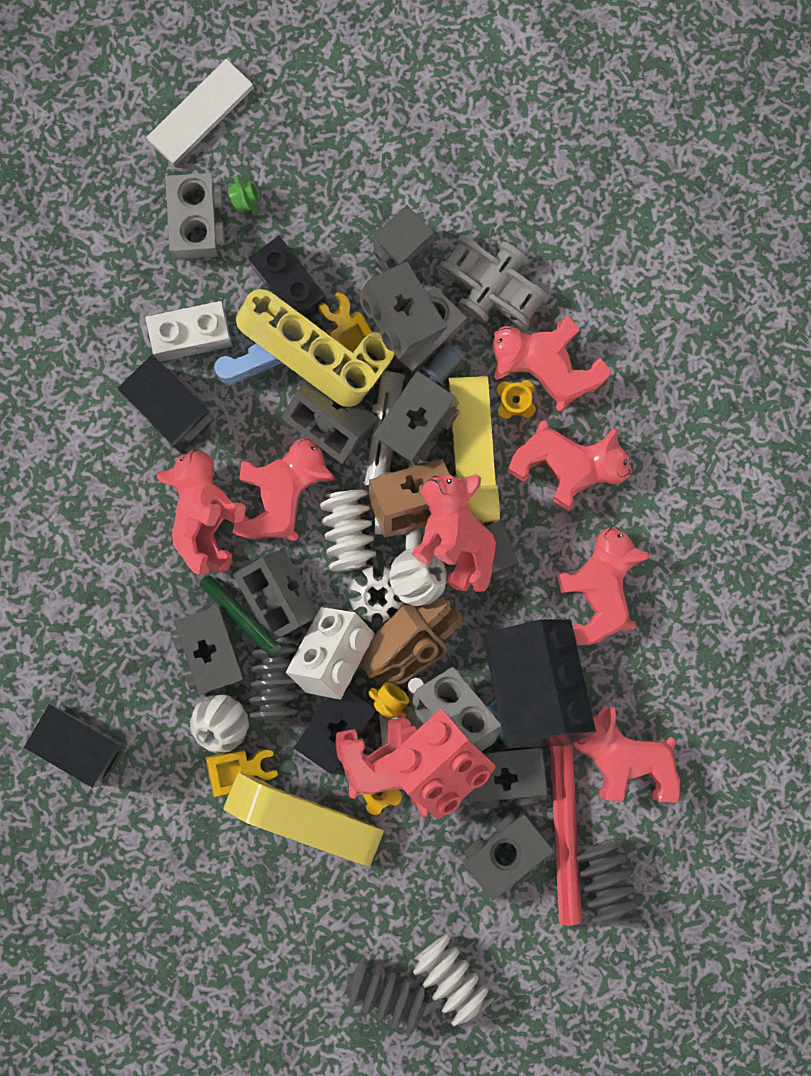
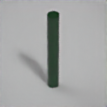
[200,575,282,658]

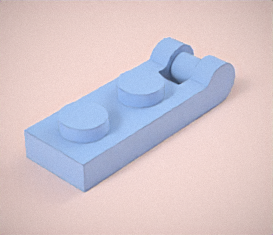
[214,333,295,385]

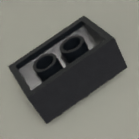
[482,619,596,748]

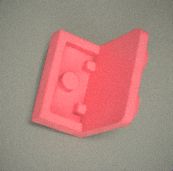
[382,708,496,819]

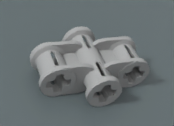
[438,235,550,330]

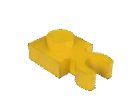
[318,292,372,353]
[205,749,278,797]

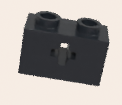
[248,235,327,319]
[293,689,379,775]

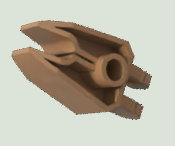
[360,596,463,688]

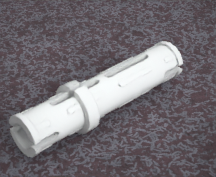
[364,371,405,486]

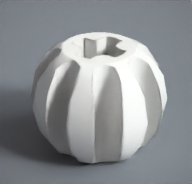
[389,548,448,606]
[349,566,405,623]
[190,694,249,753]

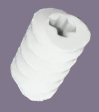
[320,490,376,572]
[413,934,494,1026]

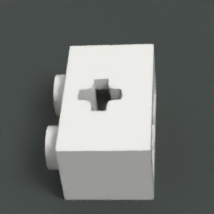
[146,301,233,362]

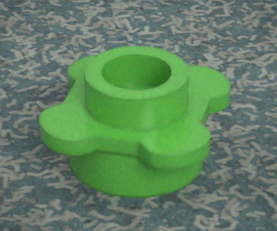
[228,175,261,214]

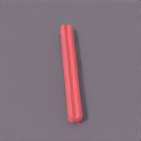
[550,744,582,926]

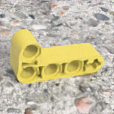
[236,289,395,407]
[449,376,500,525]
[223,772,385,867]

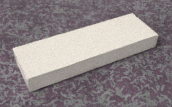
[146,59,254,167]

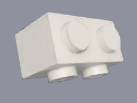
[286,607,375,700]

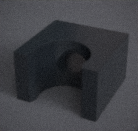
[117,354,214,454]
[23,704,128,788]

